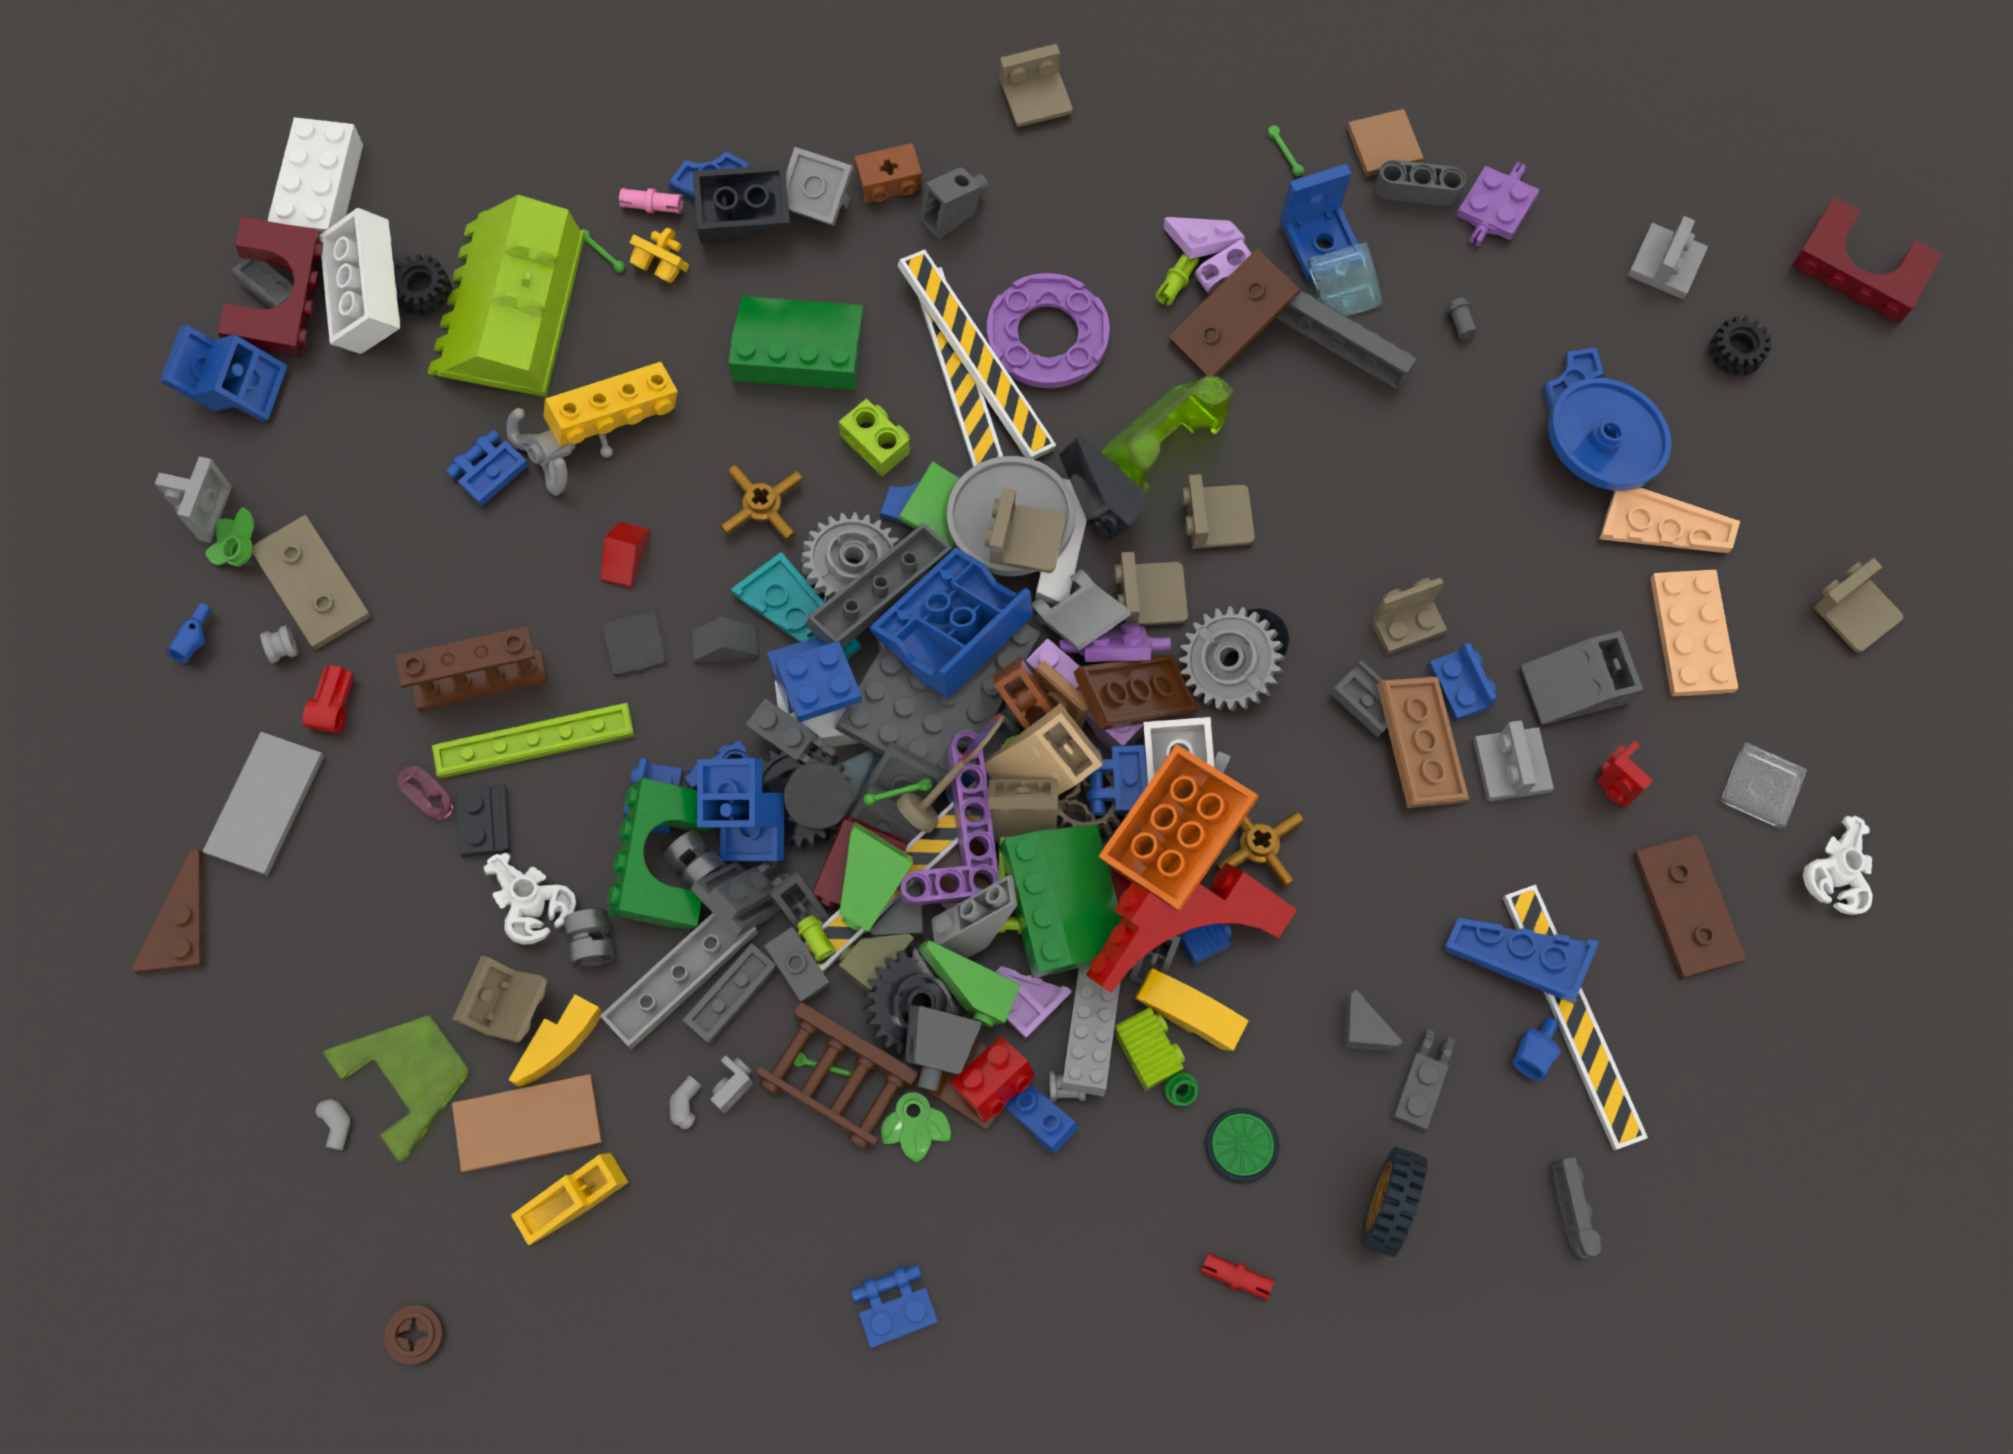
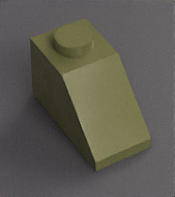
[839,933,915,992]

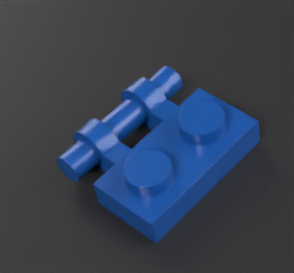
[445,429,529,507]
[1087,745,1148,816]
[851,1264,938,1349]

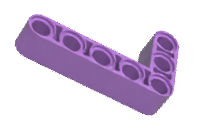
[897,730,999,906]

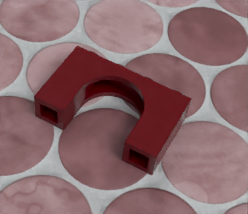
[1792,197,1943,323]
[218,216,323,357]

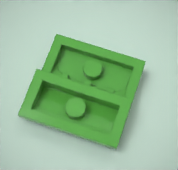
[898,461,960,550]

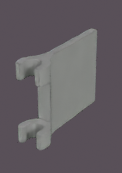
[1032,570,1131,651]

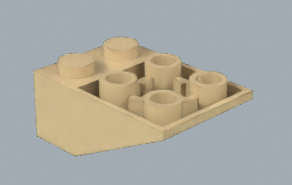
[984,703,1103,795]

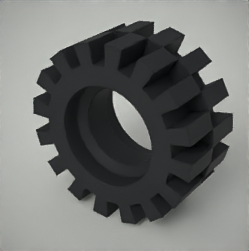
[394,254,452,316]
[1709,316,1772,376]

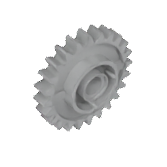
[801,512,899,602]
[1179,606,1285,712]

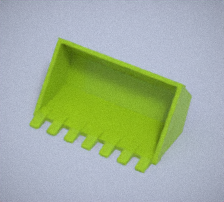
[428,195,585,397]

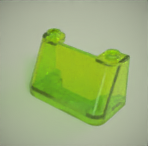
[1102,375,1235,493]

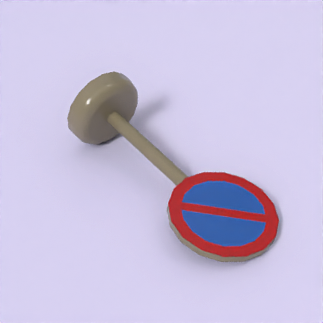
[897,713,1004,833]

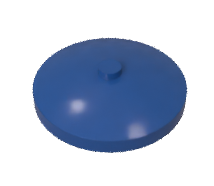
[1548,378,1672,491]

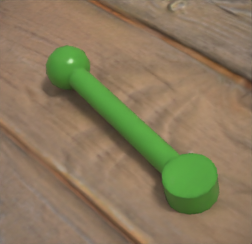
[1268,125,1304,176]
[582,229,625,273]
[863,779,932,806]
[794,1053,854,1077]

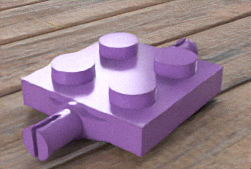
[1457,162,1539,246]
[1059,623,1171,662]

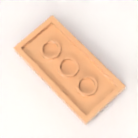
[1650,570,1738,697]

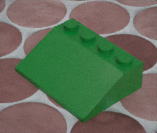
[729,296,864,390]
[999,824,1122,979]

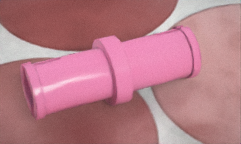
[619,188,683,214]

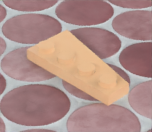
[1599,488,1740,553]

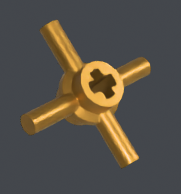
[720,465,803,541]
[1215,811,1304,888]

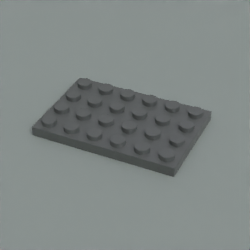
[835,624,1041,793]

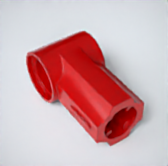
[302,665,354,734]

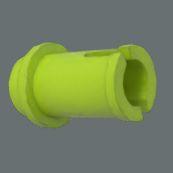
[797,915,836,961]

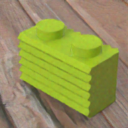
[1114,1007,1185,1091]

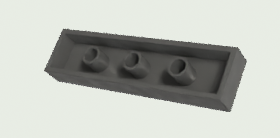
[1276,290,1417,391]
[807,523,952,648]

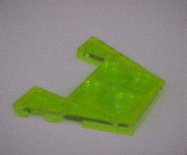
[323,1015,470,1162]

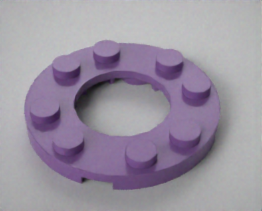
[987,273,1110,388]

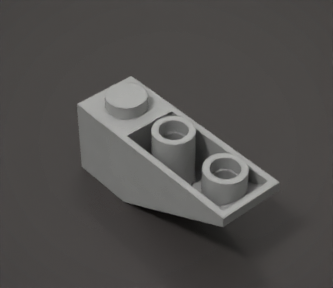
[931,875,1017,958]

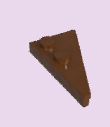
[132,849,204,974]

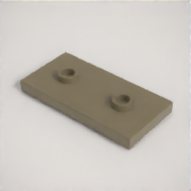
[252,514,372,650]

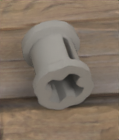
[1049,1071,1085,1102]

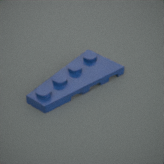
[1445,918,1599,1004]

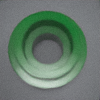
[1164,1072,1198,1106]

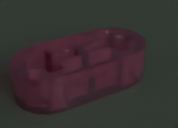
[397,765,454,820]

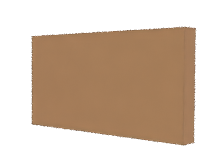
[1377,677,1469,808]
[452,1074,603,1173]

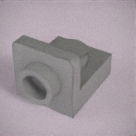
[710,1055,753,1114]

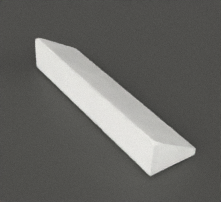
[1036,478,1087,605]

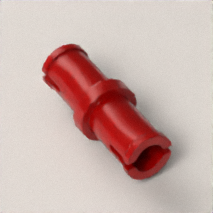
[1200,1252,1275,1301]

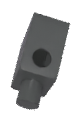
[919,167,988,240]
[905,1005,982,1092]

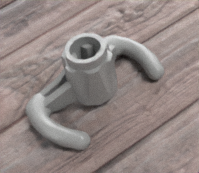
[506,408,575,496]

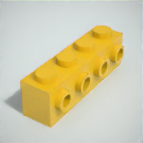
[543,362,678,446]

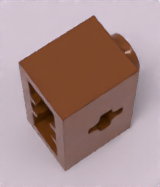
[854,143,922,203]
[993,657,1055,730]

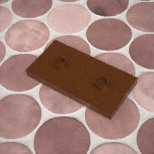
[1169,248,1301,380]
[1073,655,1199,731]
[1633,834,1747,979]

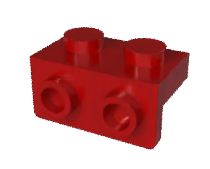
[1595,741,1653,808]
[950,1036,1035,1122]

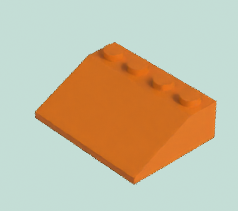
[1098,744,1259,911]

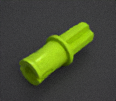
[1155,253,1199,306]

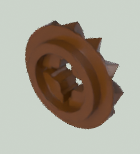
[384,1305,444,1365]

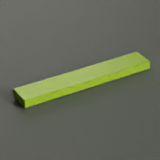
[432,703,635,779]

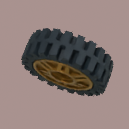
[1361,1146,1428,1258]

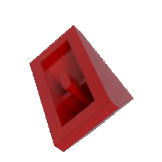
[600,522,650,588]

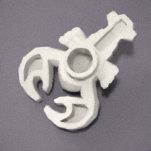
[1803,816,1873,915]
[483,853,577,945]

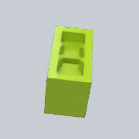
[839,398,910,477]

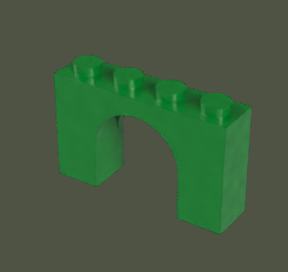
[607,778,714,931]

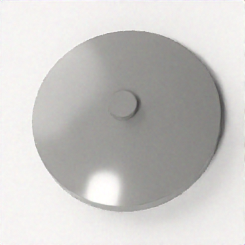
[947,456,1075,576]

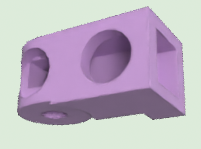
[1195,239,1252,295]

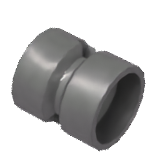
[663,830,726,891]
[563,909,615,967]

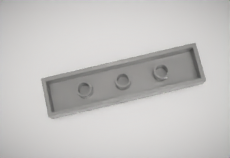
[600,913,758,1050]
[1061,965,1120,1096]

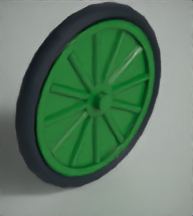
[1206,1108,1279,1182]

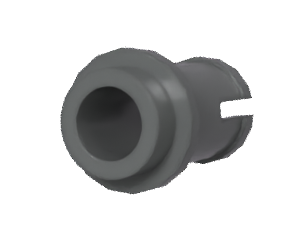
[1447,297,1478,339]

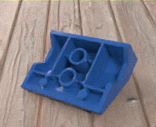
[870,547,1033,698]

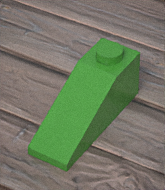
[918,940,1021,1027]

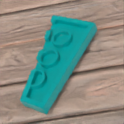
[730,552,861,660]

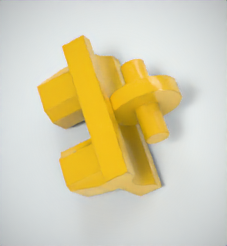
[629,228,690,284]

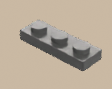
[682,943,778,1044]

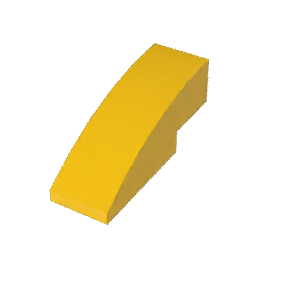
[1135,969,1249,1051]
[508,994,603,1088]
[511,1153,629,1245]

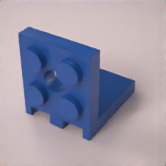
[1279,164,1365,281]

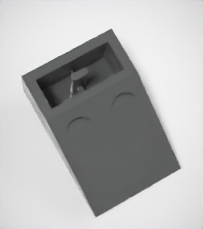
[1520,631,1644,726]

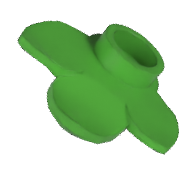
[205,507,254,567]
[881,1092,951,1162]

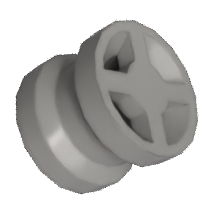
[260,625,298,664]

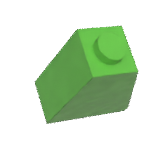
[839,822,913,932]

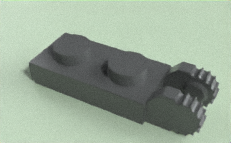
[745,698,837,774]
[709,861,789,920]
[1393,1029,1455,1131]
[1550,1157,1602,1260]

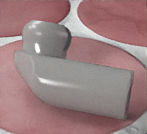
[669,1075,702,1129]
[316,1099,350,1151]

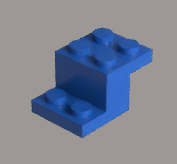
[159,325,288,422]
[767,637,862,723]
[697,758,784,861]

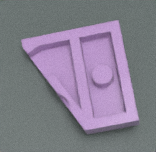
[1163,217,1245,259]
[996,966,1072,1040]

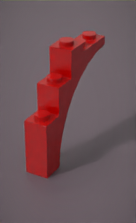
[1086,862,1297,993]

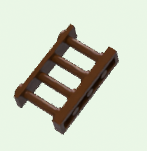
[395,626,548,712]
[756,1002,919,1150]

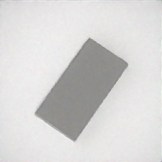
[202,732,324,876]

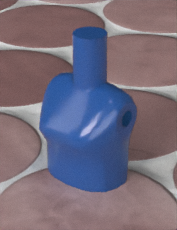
[166,603,212,664]
[1512,1017,1561,1081]

